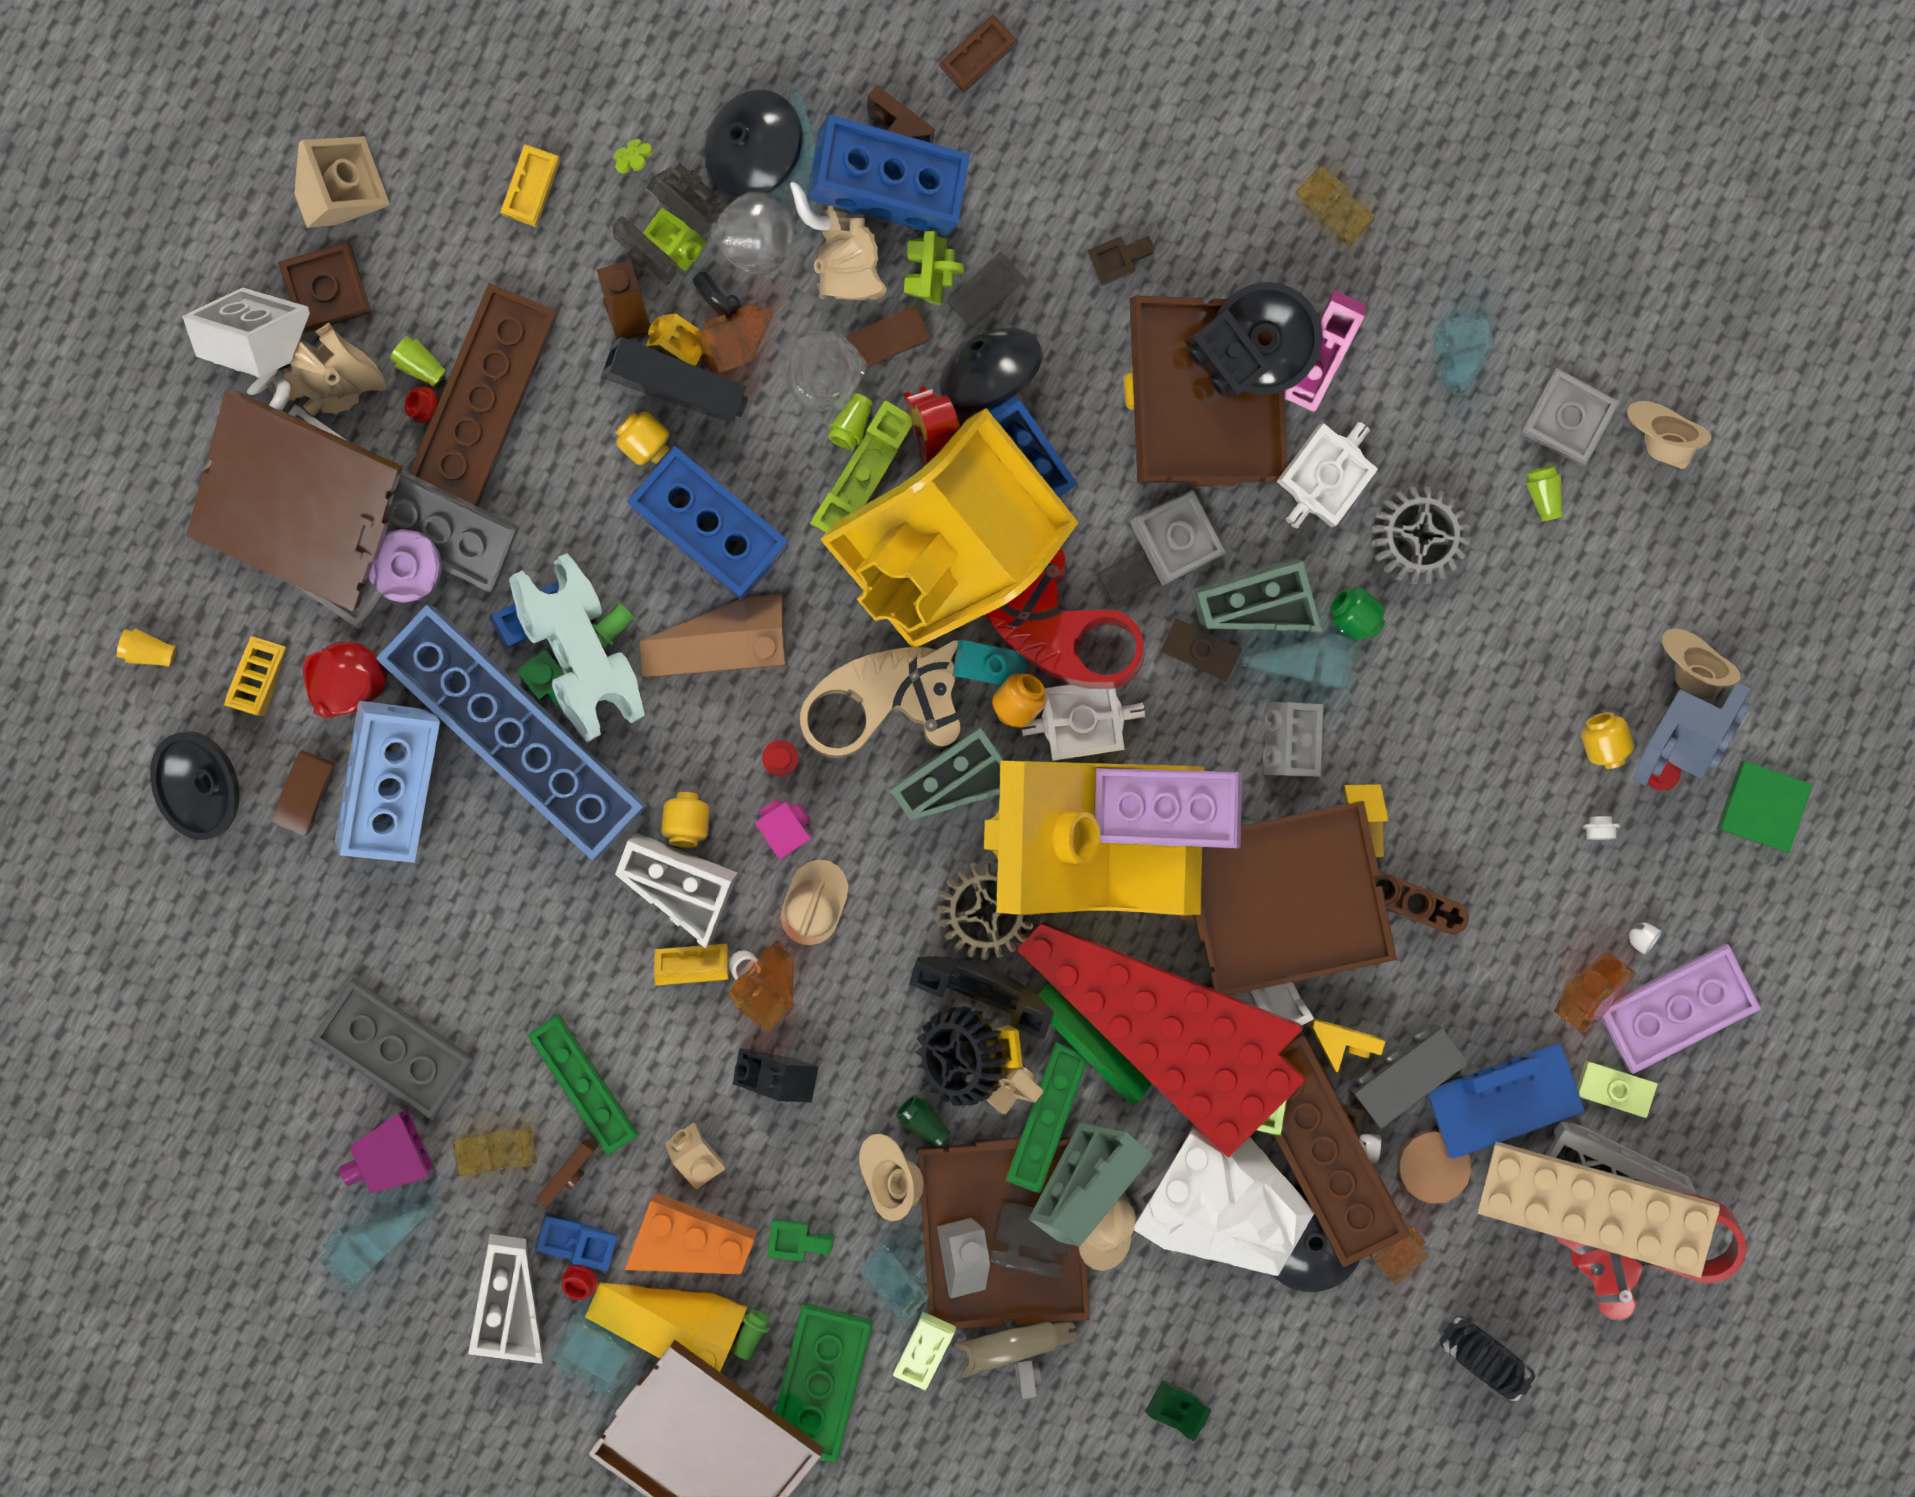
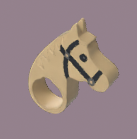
[800,640,960,758]

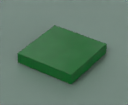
[1717,761,1813,853]

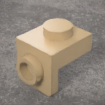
[986,1067,1043,1114]
[666,1123,726,1190]

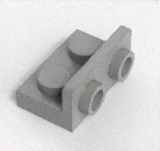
[1263,702,1323,777]

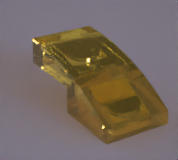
[1296,165,1375,247]
[452,1127,537,1176]

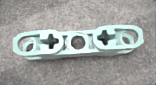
[509,553,645,742]

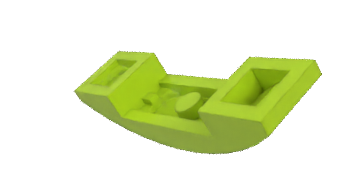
[810,400,913,533]

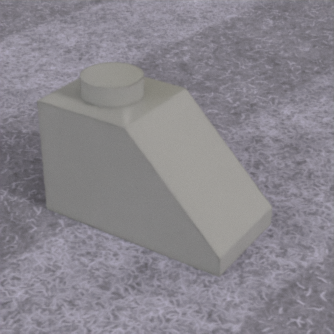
[937,1218,990,1298]

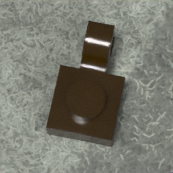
[1088,236,1155,286]

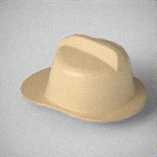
[1627,401,1711,469]
[1662,628,1741,703]
[780,859,848,945]
[859,1133,924,1221]
[1079,1192,1136,1271]

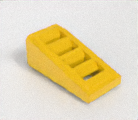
[224,636,288,716]

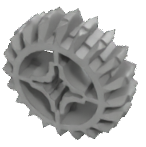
[1370,486,1470,585]

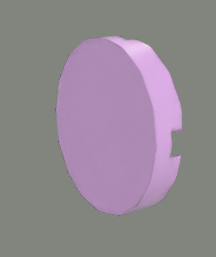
[369,529,442,603]

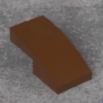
[845,306,931,371]
[272,750,335,836]

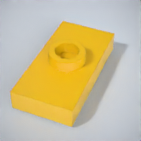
[500,144,561,228]
[654,944,729,986]

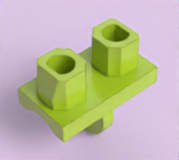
[904,231,965,305]

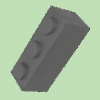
[1348,1024,1468,1129]

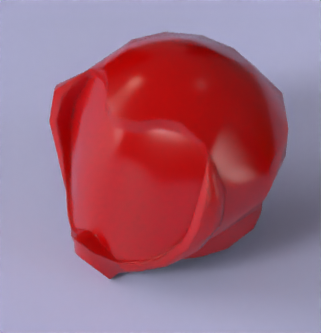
[302,641,388,719]

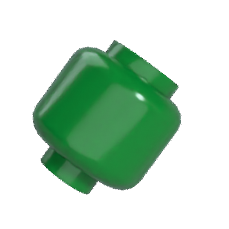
[1330,587,1385,641]

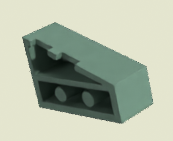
[1191,558,1322,632]
[889,726,1004,821]
[1029,1123,1154,1247]

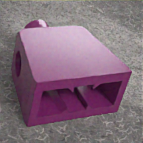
[339,1108,436,1193]

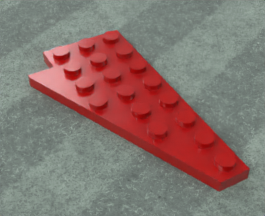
[1016,922,1306,1158]

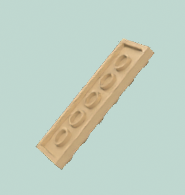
[1477,1141,1720,1278]

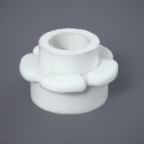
[1583,816,1620,840]

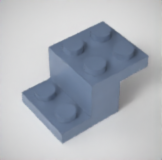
[1632,682,1751,786]

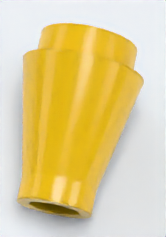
[117,628,177,667]

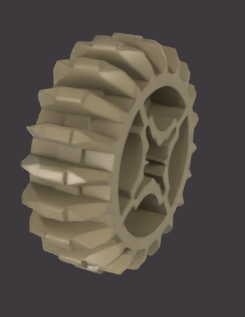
[937,861,1035,960]

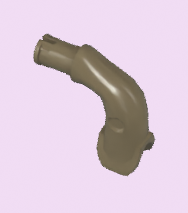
[954,1321,1077,1378]

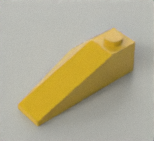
[585,1282,747,1372]

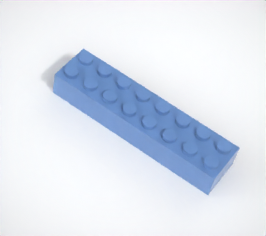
[376,605,648,861]

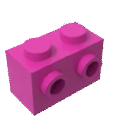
[755,799,814,860]

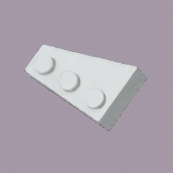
[615,833,737,949]

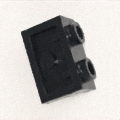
[1185,309,1272,398]

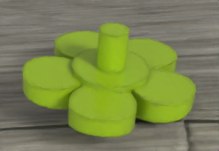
[614,139,653,174]

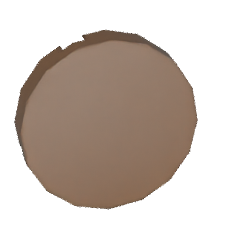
[1397,1130,1472,1204]

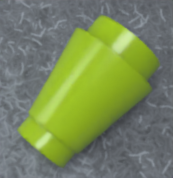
[389,336,447,388]
[828,393,873,450]
[1525,465,1563,521]

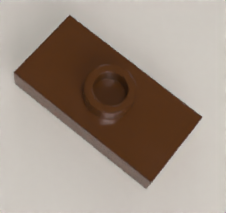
[939,14,1017,93]
[536,1138,598,1208]

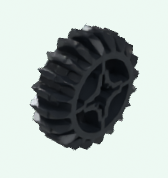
[915,1006,1009,1106]
[1439,1316,1536,1402]

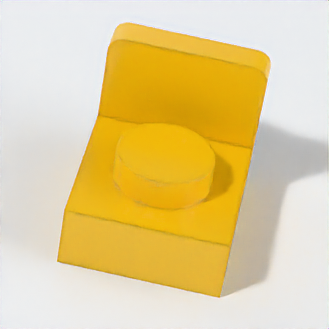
[646,313,711,366]

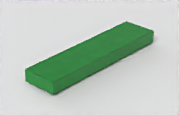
[1036,981,1152,1106]
[527,1014,639,1156]
[1005,1042,1087,1194]

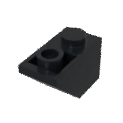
[732,1048,819,1103]

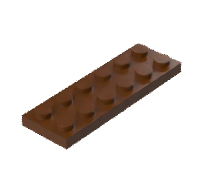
[409,283,559,506]
[1274,1034,1410,1268]

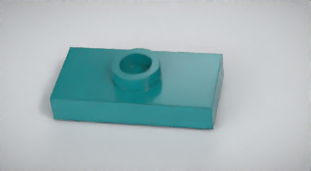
[952,640,1027,685]

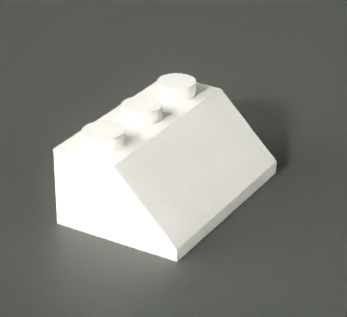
[182,287,310,378]

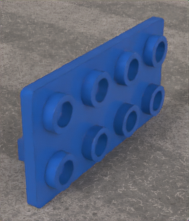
[1427,1043,1584,1159]

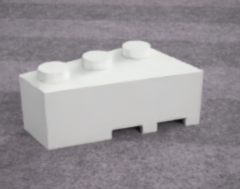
[468,1234,543,1364]

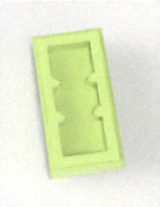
[1577,1060,1657,1118]
[893,1312,956,1391]

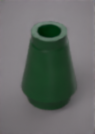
[896,1095,950,1148]

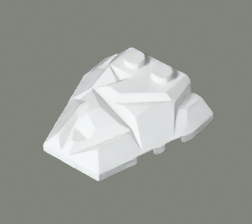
[1134,1125,1314,1276]

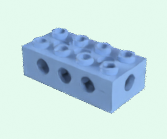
[335,701,440,863]

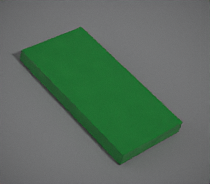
[775,1302,873,1464]

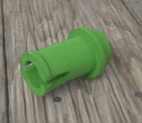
[592,602,635,648]
[731,1310,770,1360]

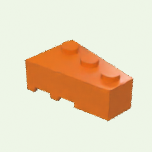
[625,1193,757,1274]

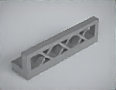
[1546,1119,1697,1195]

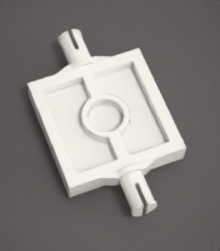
[1277,422,1378,528]
[1022,684,1145,761]

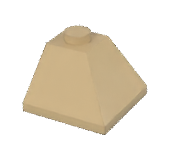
[294,136,390,228]

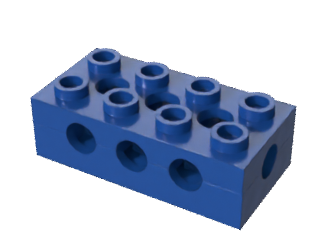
[806,114,970,237]
[627,446,789,602]

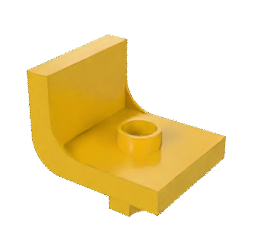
[820,408,1079,647]
[984,761,1204,916]

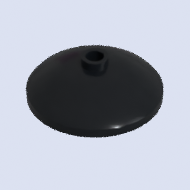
[704,89,803,199]
[1216,282,1322,394]
[940,328,1043,412]
[150,731,240,840]
[1272,1184,1360,1292]

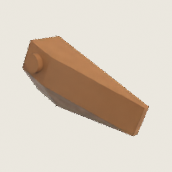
[640,594,787,677]

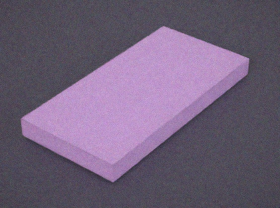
[1095,768,1243,848]
[1597,944,1761,1074]

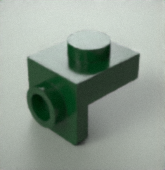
[1144,1380,1211,1441]

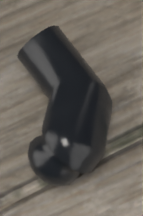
[693,271,741,319]

